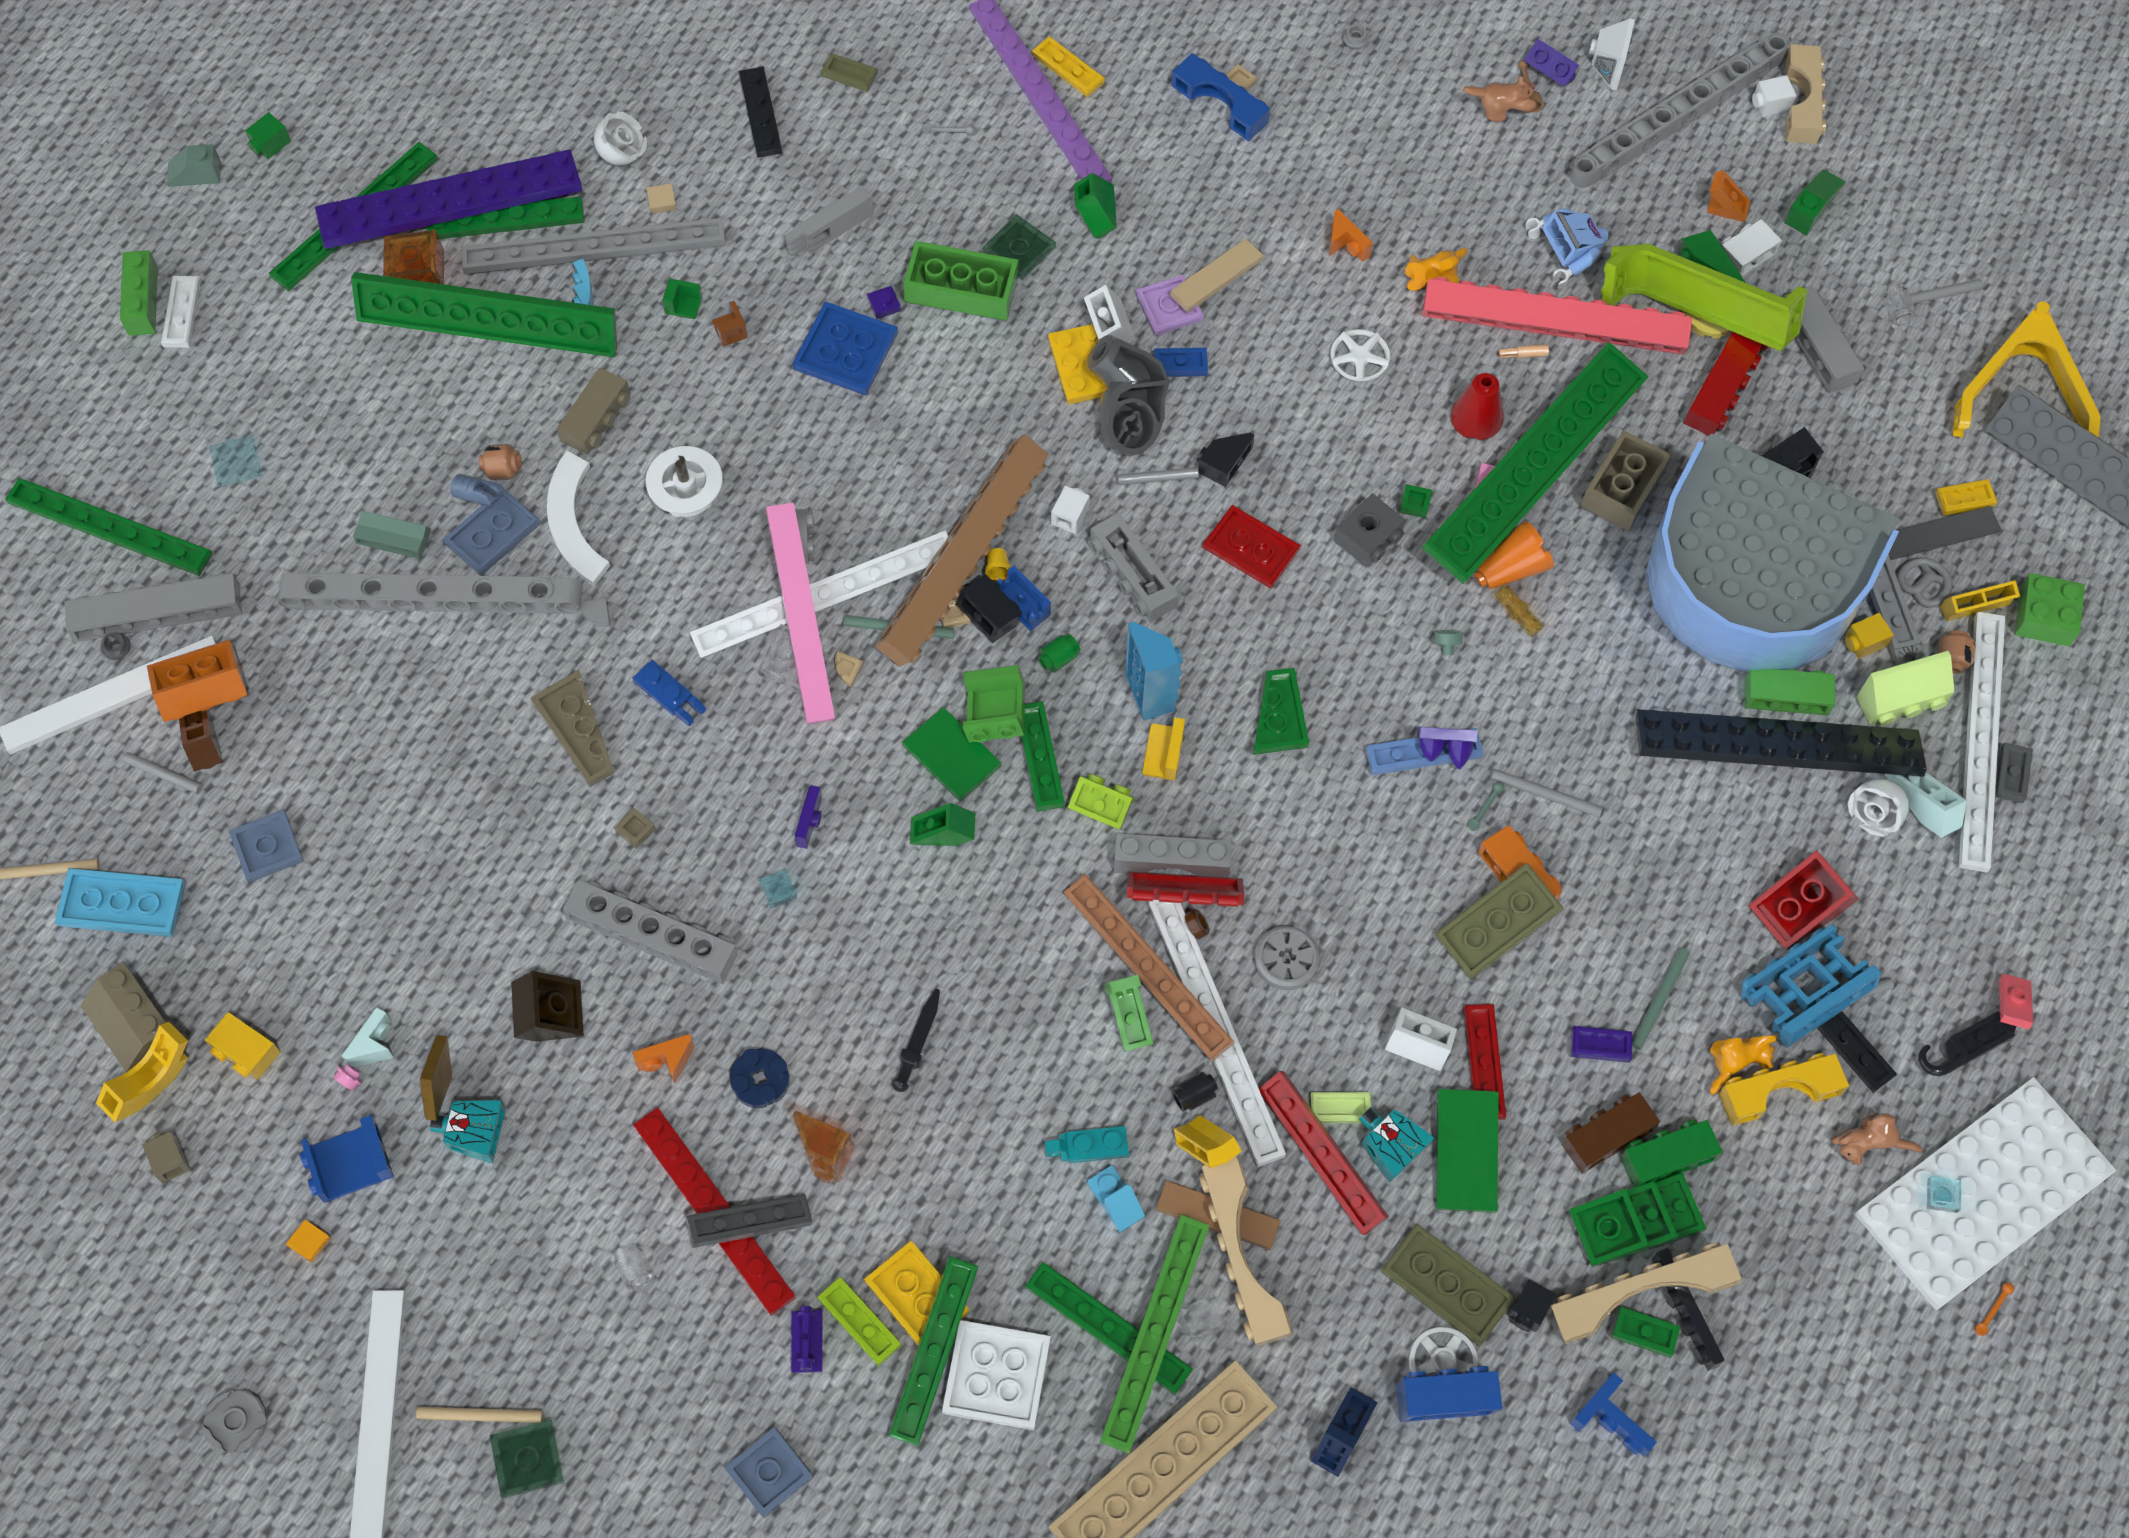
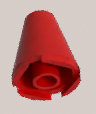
[1451,373,1504,440]

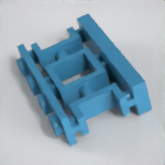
[1740,924,1882,1048]

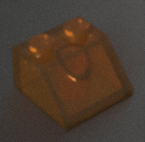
[793,1110,854,1183]

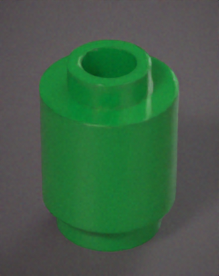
[1038,633,1081,673]

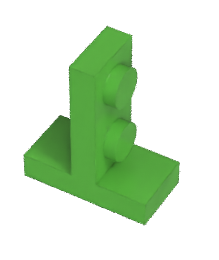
[1103,975,1153,1052]

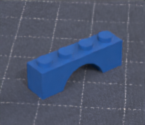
[1171,53,1270,142]

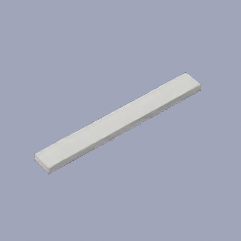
[0,636,216,755]
[350,1290,406,1538]

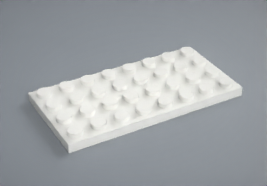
[1855,1077,2117,1311]

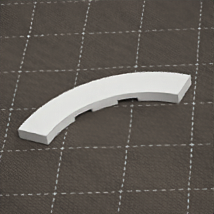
[547,451,610,587]

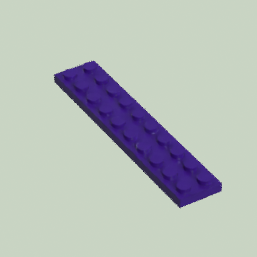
[315,149,583,249]

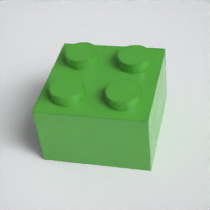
[2014,573,2085,647]

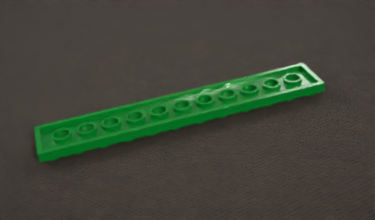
[1422,342,1649,584]

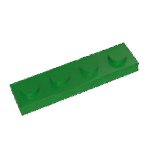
[1021,701,1065,812]

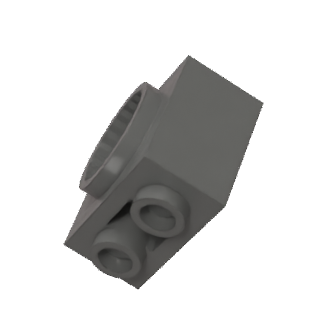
[1334,493,1405,567]

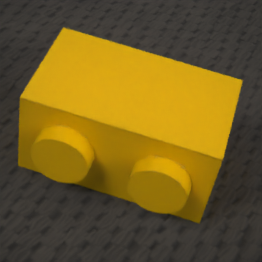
[205,1012,280,1080]

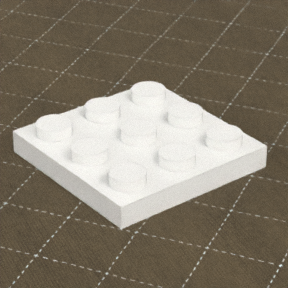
[942,1320,1051,1430]

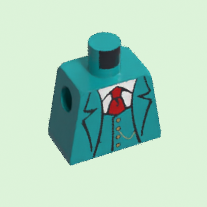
[430,1100,506,1163]
[1359,1107,1434,1182]

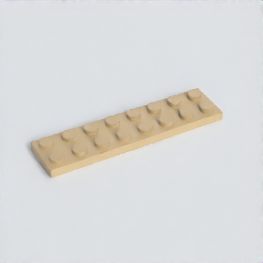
[1048,1360,1278,1538]

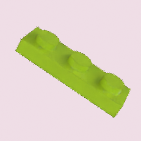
[817,1277,902,1367]

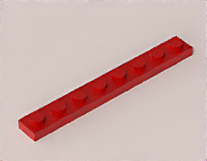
[633,1107,796,1316]

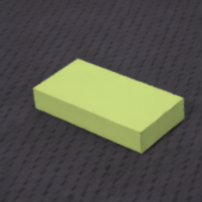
[1310,1092,1371,1123]

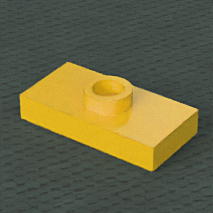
[1935,479,1998,516]

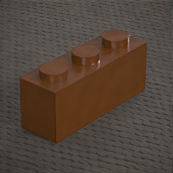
[1561,1092,1661,1174]

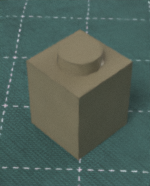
[142,1131,191,1184]

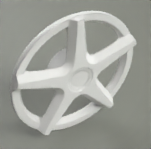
[1330,329,1390,382]
[1409,1327,1478,1374]

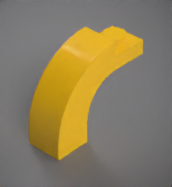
[96,1022,188,1123]

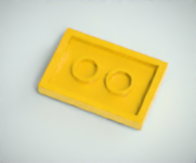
[1048,324,1106,405]
[864,1240,970,1346]

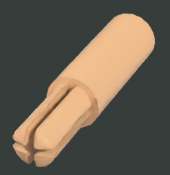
[1499,344,1549,358]

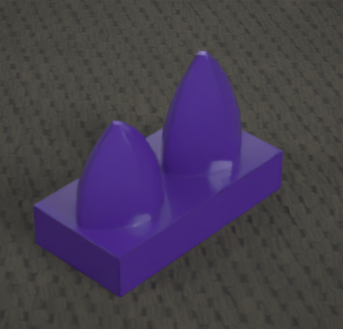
[1417,727,1478,769]

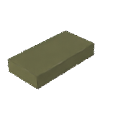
[821,53,878,92]

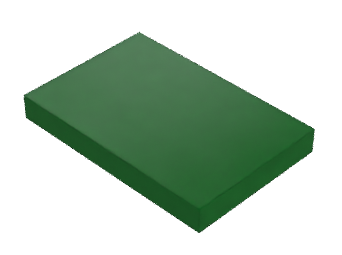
[902,707,1001,802]

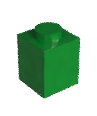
[245,112,291,159]

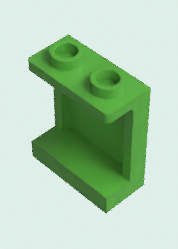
[963,665,1025,743]

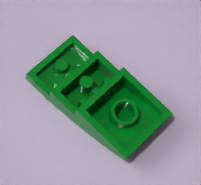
[1569,1172,1707,1267]

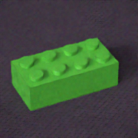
[903,241,1018,321]

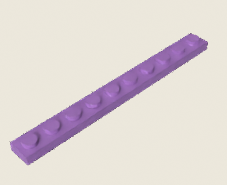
[969,0,1112,183]

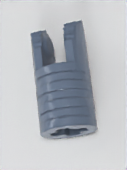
[450,474,504,506]

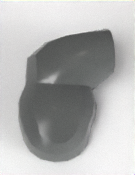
[1086,335,1170,456]

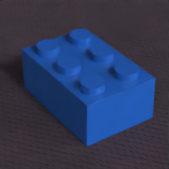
[1396,1366,1503,1422]

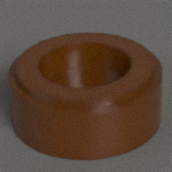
[1185,909,1210,939]

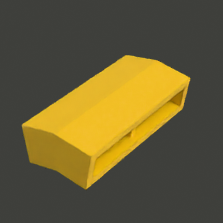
[1940,580,2020,621]
[1174,1115,1242,1168]

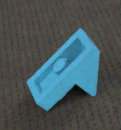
[1087,1165,1145,1233]

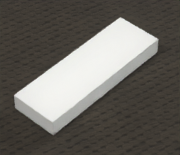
[161,276,201,348]

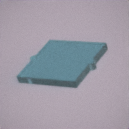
[209,435,263,488]

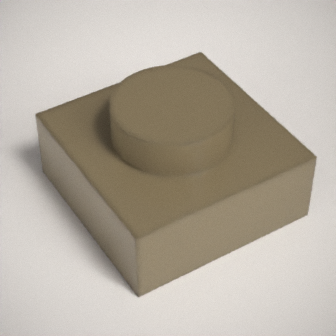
[614,808,656,849]

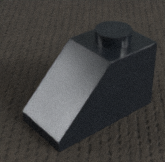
[1197,433,1255,488]

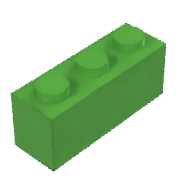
[120,250,158,336]
[1744,669,1835,716]

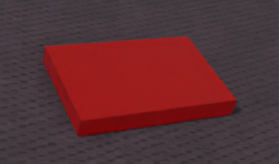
[1202,505,1301,589]

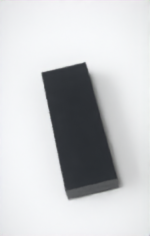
[1817,1011,1897,1093]

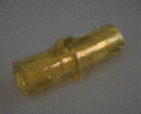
[1495,585,1544,637]

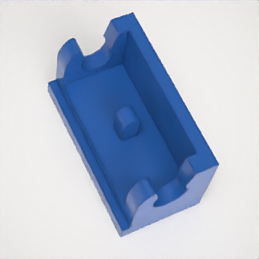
[996,566,1051,631]

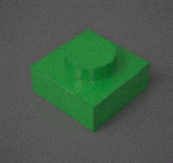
[1399,484,1432,518]

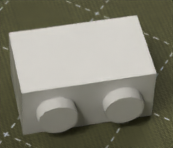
[1721,219,1782,277]
[1084,285,1135,343]
[1385,1007,1457,1071]

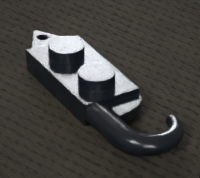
[1918,1011,2017,1077]

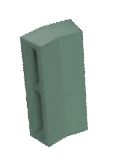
[353,510,431,559]

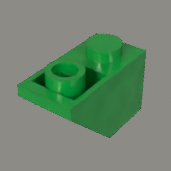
[1074,173,1117,239]

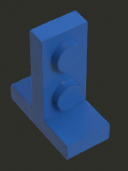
[1570,1373,1657,1457]

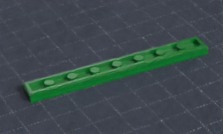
[269,142,438,292]
[5,478,213,577]

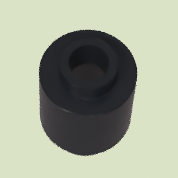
[1172,1071,1218,1112]

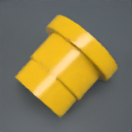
[985,548,1012,582]

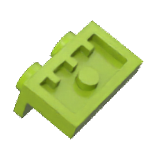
[1068,773,1136,830]

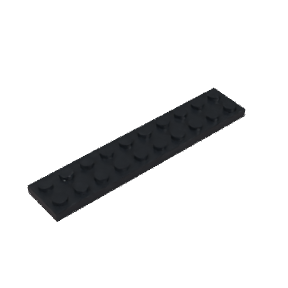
[1636,709,1927,777]

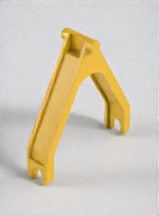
[1952,301,2101,438]

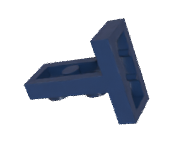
[1311,1387,1378,1477]

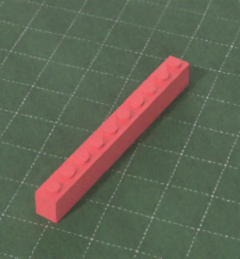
[1422,277,1693,355]

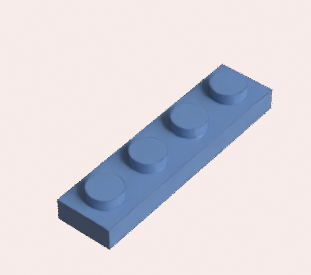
[1366,728,1483,775]

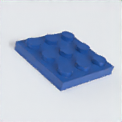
[793,301,898,395]

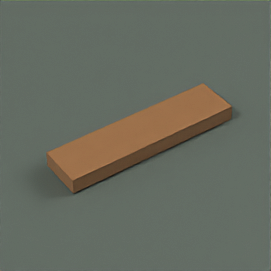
[1156,1181,1281,1251]

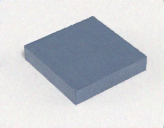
[229,809,304,883]
[724,1427,813,1519]

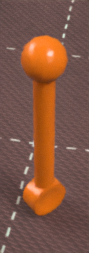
[1975,1282,2015,1336]

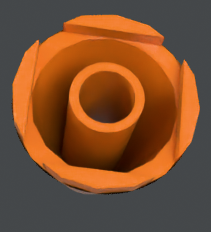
[1474,521,1554,590]

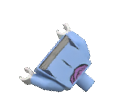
[1526,208,1608,289]

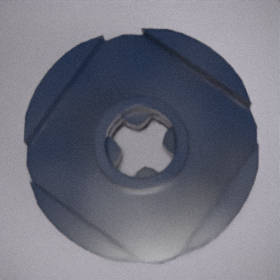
[730,1048,790,1109]

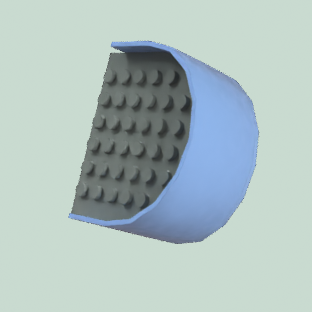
[1646,434,1899,672]

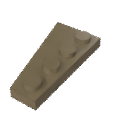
[531,670,614,787]

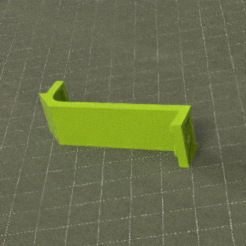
[1601,244,1808,351]

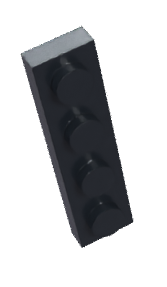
[739,66,782,158]
[1651,1248,1725,1371]

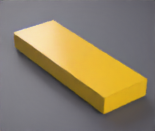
[1032,36,1105,98]

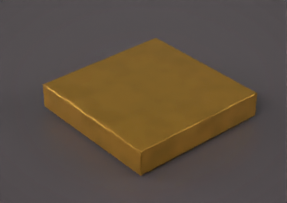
[420,1035,452,1121]

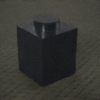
[1509,1279,1556,1332]

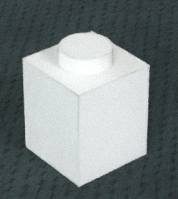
[1752,75,1796,117]
[1051,486,1090,534]

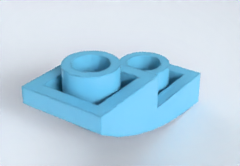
[572,258,594,305]

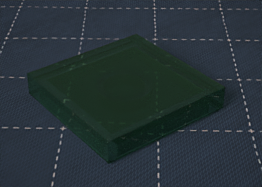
[983,214,1056,281]
[490,1420,565,1499]

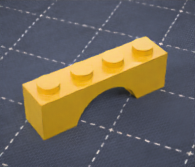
[1719,1053,1849,1126]

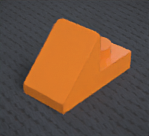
[1707,170,1751,222]
[1329,209,1373,262]
[633,1034,695,1083]

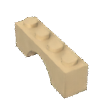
[1785,44,1826,144]

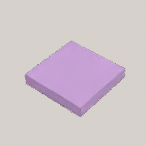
[1135,275,1204,336]

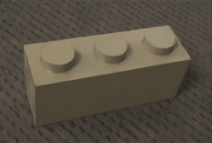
[557,367,631,455]

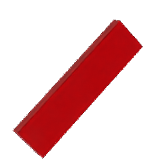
[1464,1004,1506,1120]

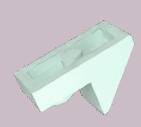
[342,1007,393,1067]

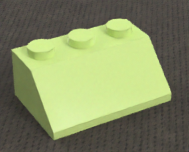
[1857,651,1954,726]

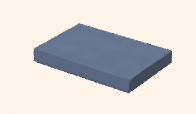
[442,489,541,576]

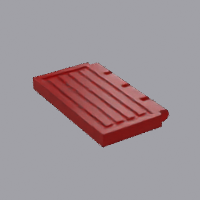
[1127,872,1245,907]

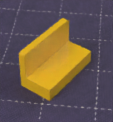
[1142,717,1185,781]

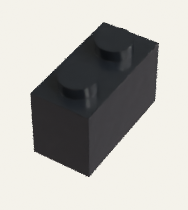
[956,574,1023,643]

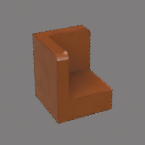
[712,301,748,347]

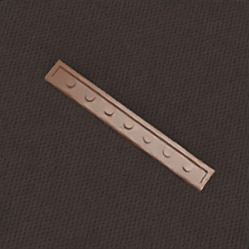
[1063,874,1235,1062]

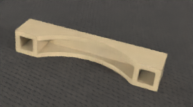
[1200,1156,1294,1346]
[1551,1242,1742,1344]

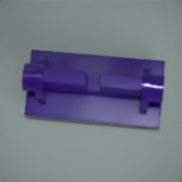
[1523,39,1579,87]
[791,1306,823,1373]

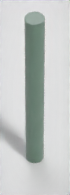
[843,615,955,639]
[1632,948,1690,1050]

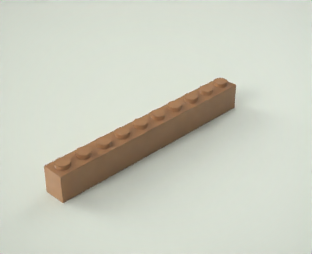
[874,434,1049,667]

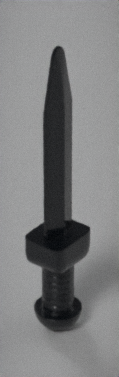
[892,989,940,1092]

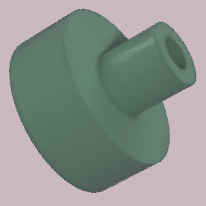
[1435,630,1463,655]

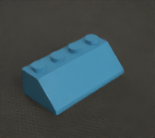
[1125,622,1183,721]

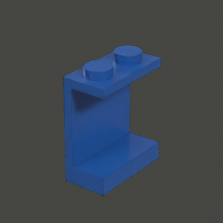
[299,1115,394,1203]

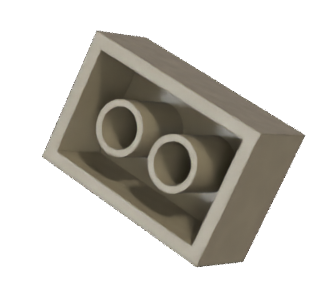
[1580,430,1672,531]

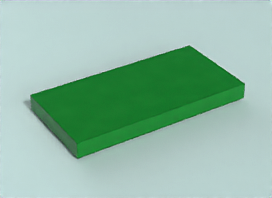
[1436,1089,1498,1213]

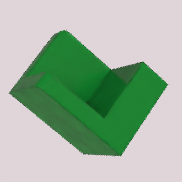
[662,278,703,319]

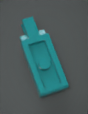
[1044,1126,1129,1164]

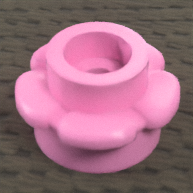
[334,1064,362,1091]

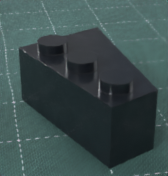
[1762,427,1824,478]

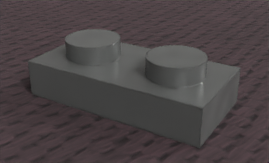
[1995,742,2033,803]

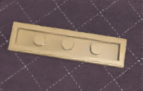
[1170,238,1264,313]

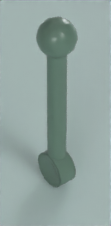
[1468,782,1504,831]

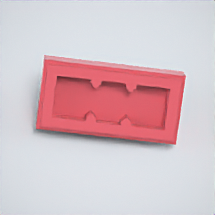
[1999,973,2033,1029]

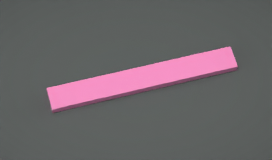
[766,502,835,724]

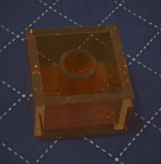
[383,230,444,284]

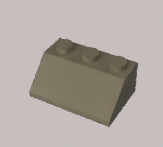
[81,962,166,1072]

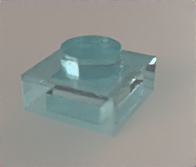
[759,870,797,909]
[1927,1176,1961,1213]

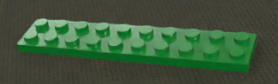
[351,272,617,358]

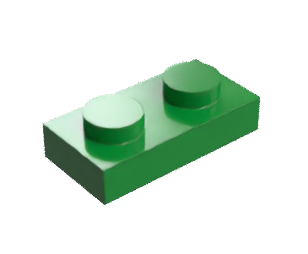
[1611,1307,1681,1358]

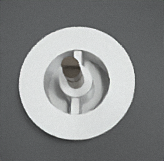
[646,446,723,517]

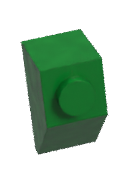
[910,803,976,846]

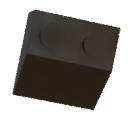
[511,971,584,1042]

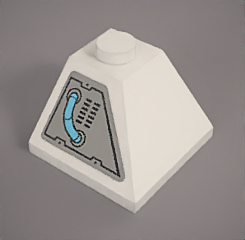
[1589,19,1635,91]

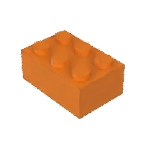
[147,639,248,722]

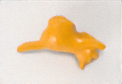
[1404,247,1468,291]
[1709,1035,1777,1095]

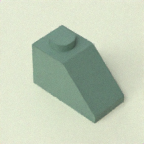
[167,144,221,187]

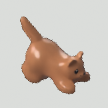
[1463,76,1536,122]
[1831,1113,1922,1165]

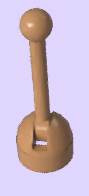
[1518,60,1544,113]

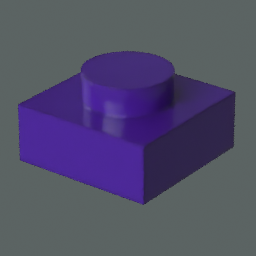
[867,286,901,319]

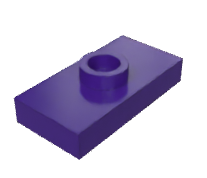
[795,785,822,849]
[1571,1026,1632,1063]

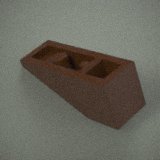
[179,709,222,772]

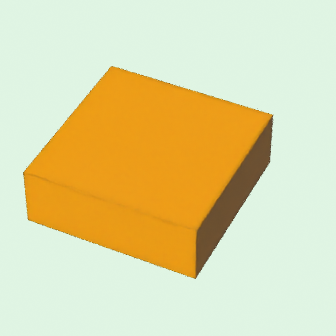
[286,1220,331,1263]

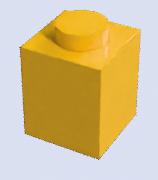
[1844,613,1894,659]

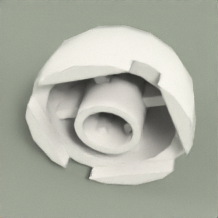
[594,112,647,165]
[1848,778,1909,837]

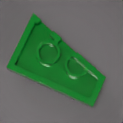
[1253,668,1309,755]

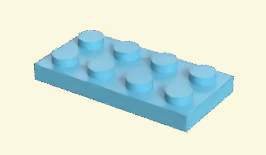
[55,868,186,937]

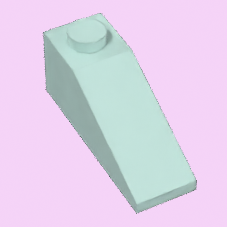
[1884,773,1967,838]

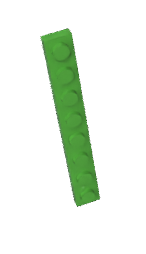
[1099,1215,1209,1454]

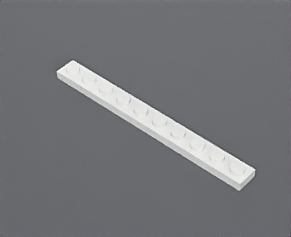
[690,530,948,659]
[1958,612,2005,873]
[1148,900,1286,1167]

